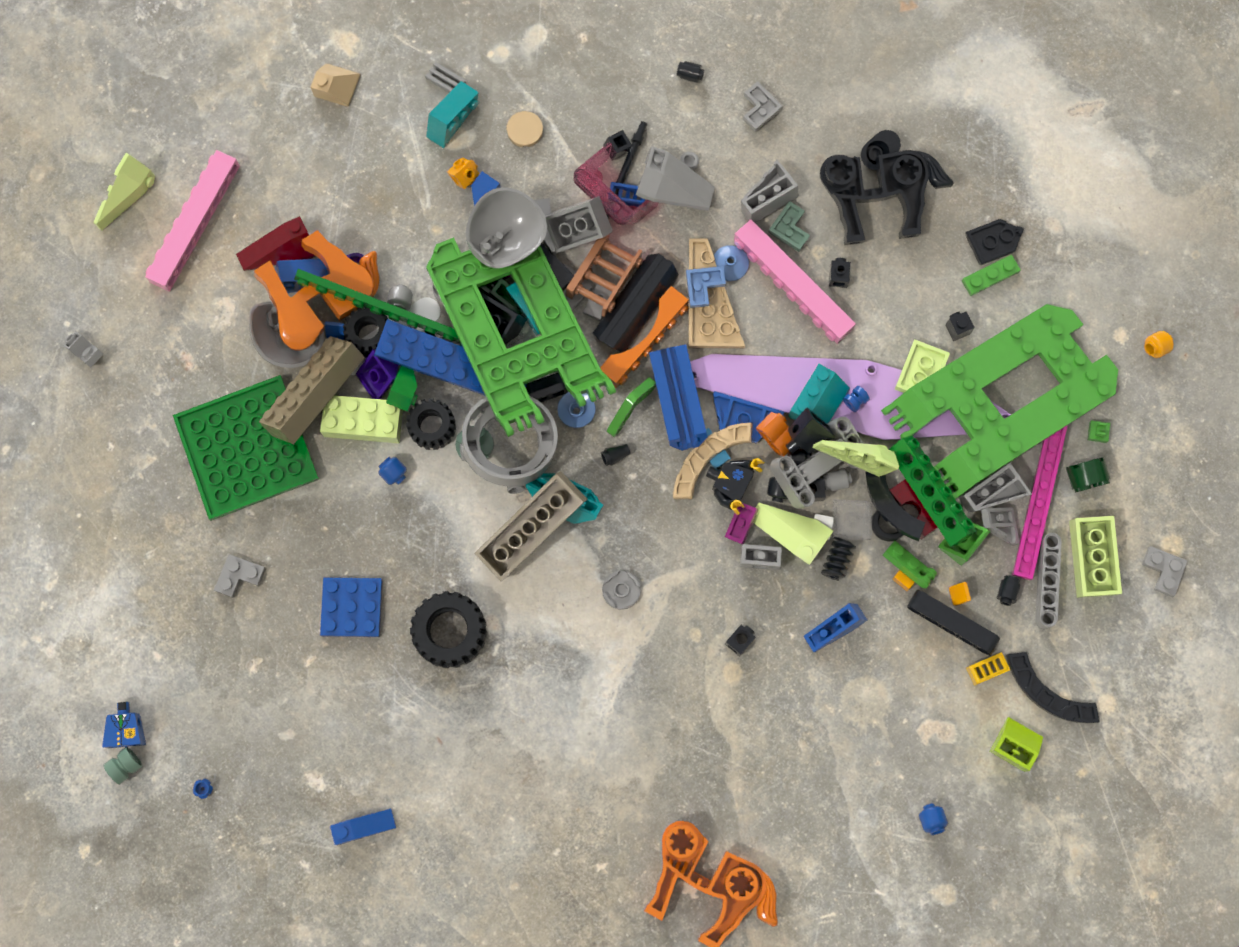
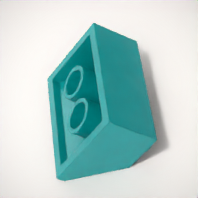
[788,364,850,424]

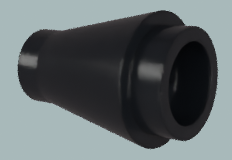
[601,444,631,466]

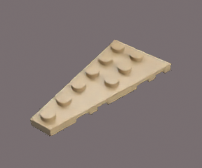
[688,238,745,349]

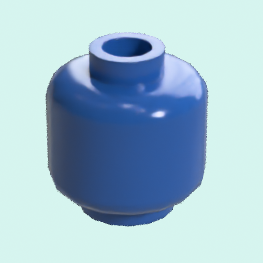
[378,457,407,485]
[919,803,948,835]

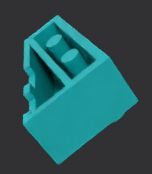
[426,81,479,148]

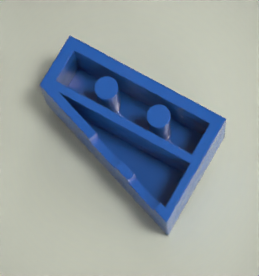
[275,259,329,293]

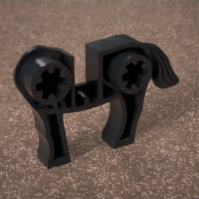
[820,150,954,246]

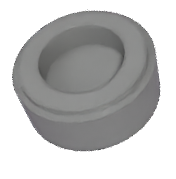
[680,152,699,170]

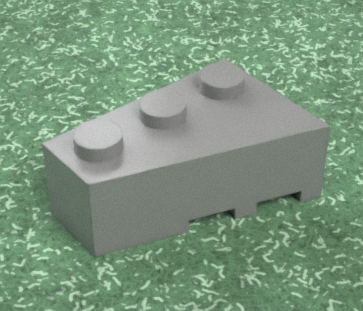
[741,159,798,223]

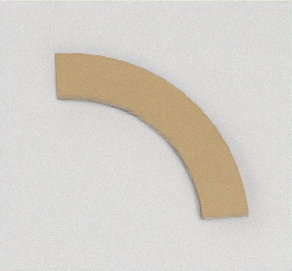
[673,423,752,499]

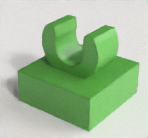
[1088,420,1110,443]

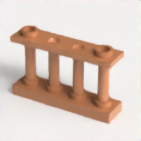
[566,234,643,317]

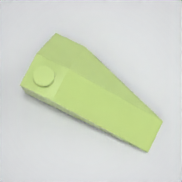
[813,440,899,477]

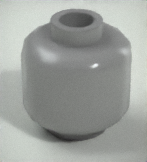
[387,285,413,311]

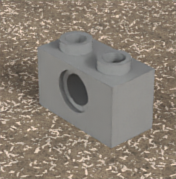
[740,544,782,570]

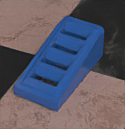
[608,182,646,209]

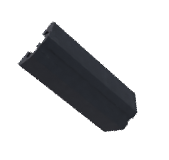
[593,253,679,353]

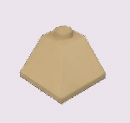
[310,63,360,107]

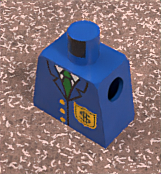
[102,702,146,749]

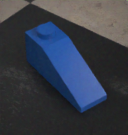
[804,603,867,652]
[330,809,397,845]

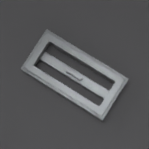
[425,62,466,93]

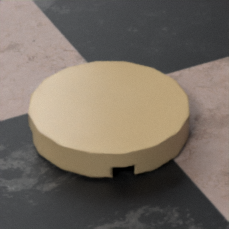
[506,111,543,147]

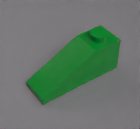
[386,366,418,411]

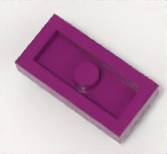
[725,502,758,545]

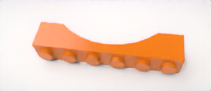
[600,286,689,388]

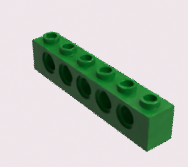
[889,435,977,547]

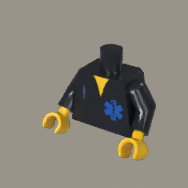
[706,458,764,515]

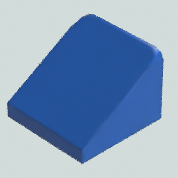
[325,321,345,340]

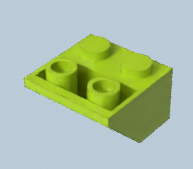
[989,717,1043,772]

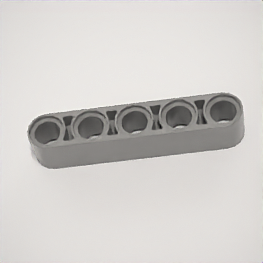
[1035,533,1062,629]

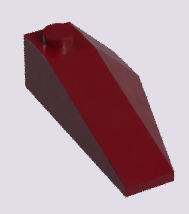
[236,216,316,271]

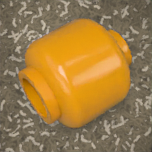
[1144,331,1174,358]

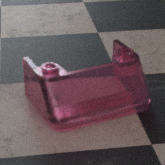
[573,142,659,225]

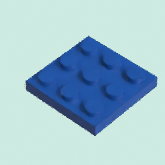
[320,577,382,637]

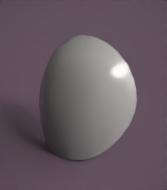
[466,187,547,268]
[249,301,324,368]

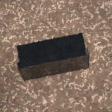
[526,372,568,403]

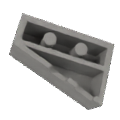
[958,463,1032,513]

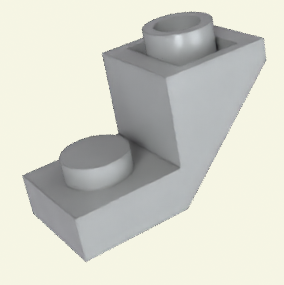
[64,331,104,368]

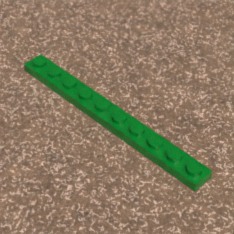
[294,269,462,346]

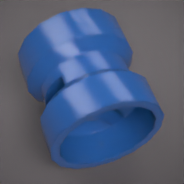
[843,386,870,412]

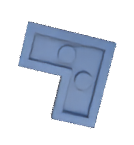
[686,266,726,308]

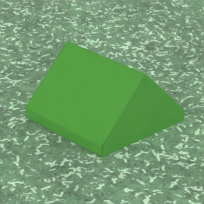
[938,523,990,566]

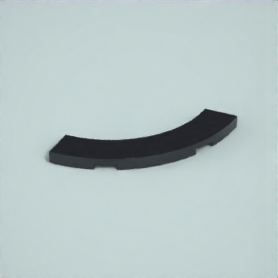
[865,471,926,542]
[1006,652,1100,723]

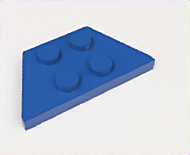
[713,391,784,444]

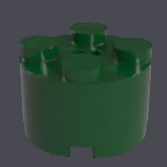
[1066,457,1111,493]

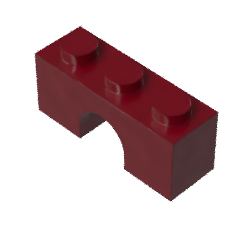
[889,479,938,540]

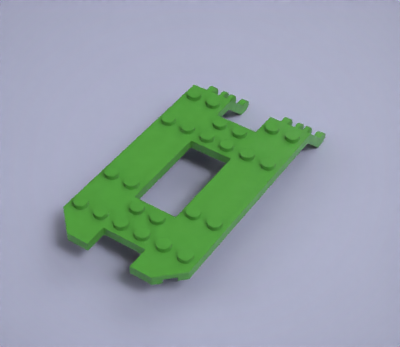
[426,238,616,437]
[881,304,1118,500]

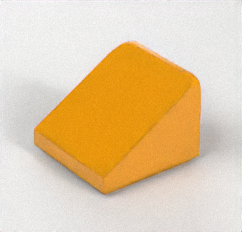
[892,570,915,591]
[949,582,971,606]

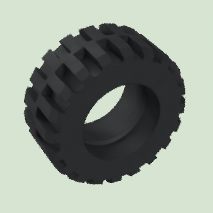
[410,591,487,669]

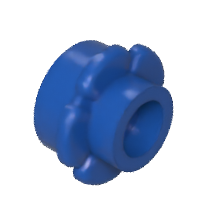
[193,779,213,799]

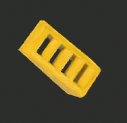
[966,652,1010,686]

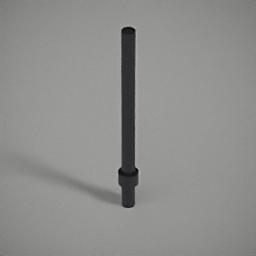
[605,121,647,219]

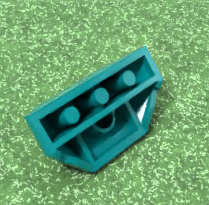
[526,473,603,524]

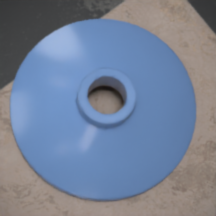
[714,245,749,281]
[557,392,596,428]

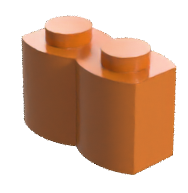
[756,412,792,457]

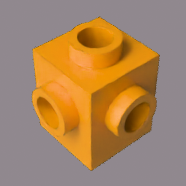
[447,157,480,189]

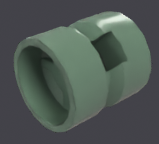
[103,747,143,785]

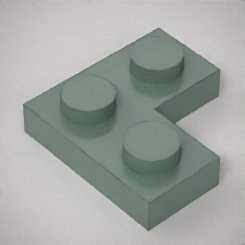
[768,201,810,252]

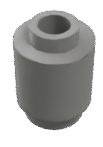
[823,469,852,492]

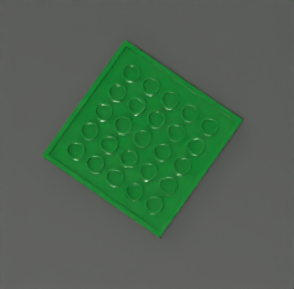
[173,375,319,521]

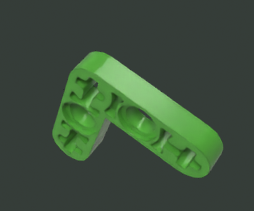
[606,377,656,437]

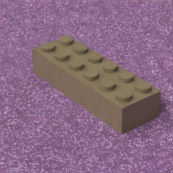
[259,336,365,444]
[474,471,587,581]

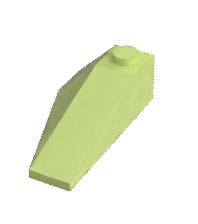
[93,153,155,230]
[753,503,833,565]

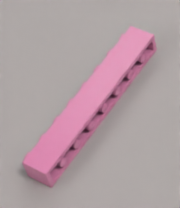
[145,150,240,292]
[734,219,856,344]

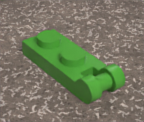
[882,541,937,588]

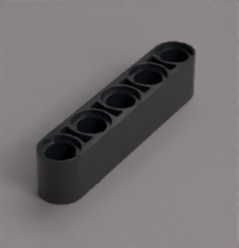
[907,590,1000,656]

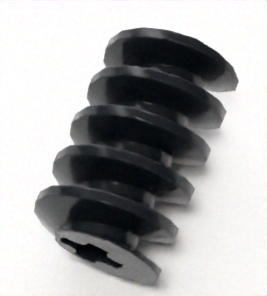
[821,537,856,581]

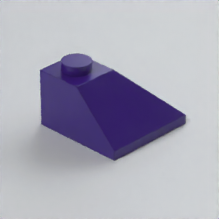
[356,349,398,399]

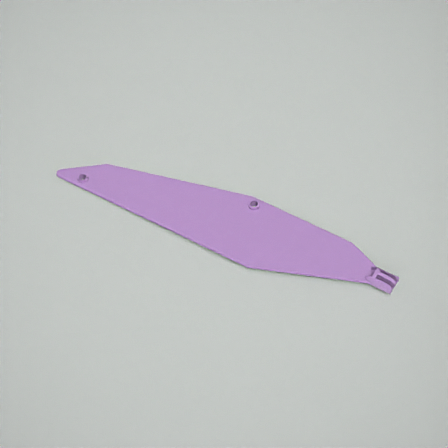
[690,354,1012,440]

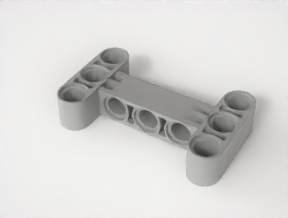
[770,417,864,509]

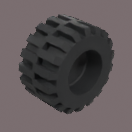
[343,307,388,358]
[406,398,456,450]

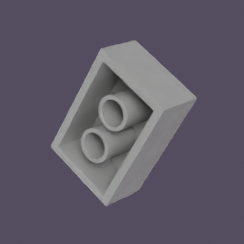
[545,196,613,253]

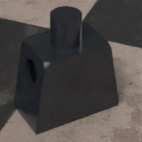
[786,407,835,453]

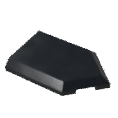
[965,219,1024,265]

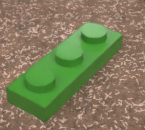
[962,254,1021,296]

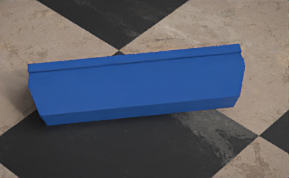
[649,344,708,451]

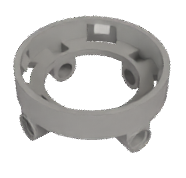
[460,396,558,494]

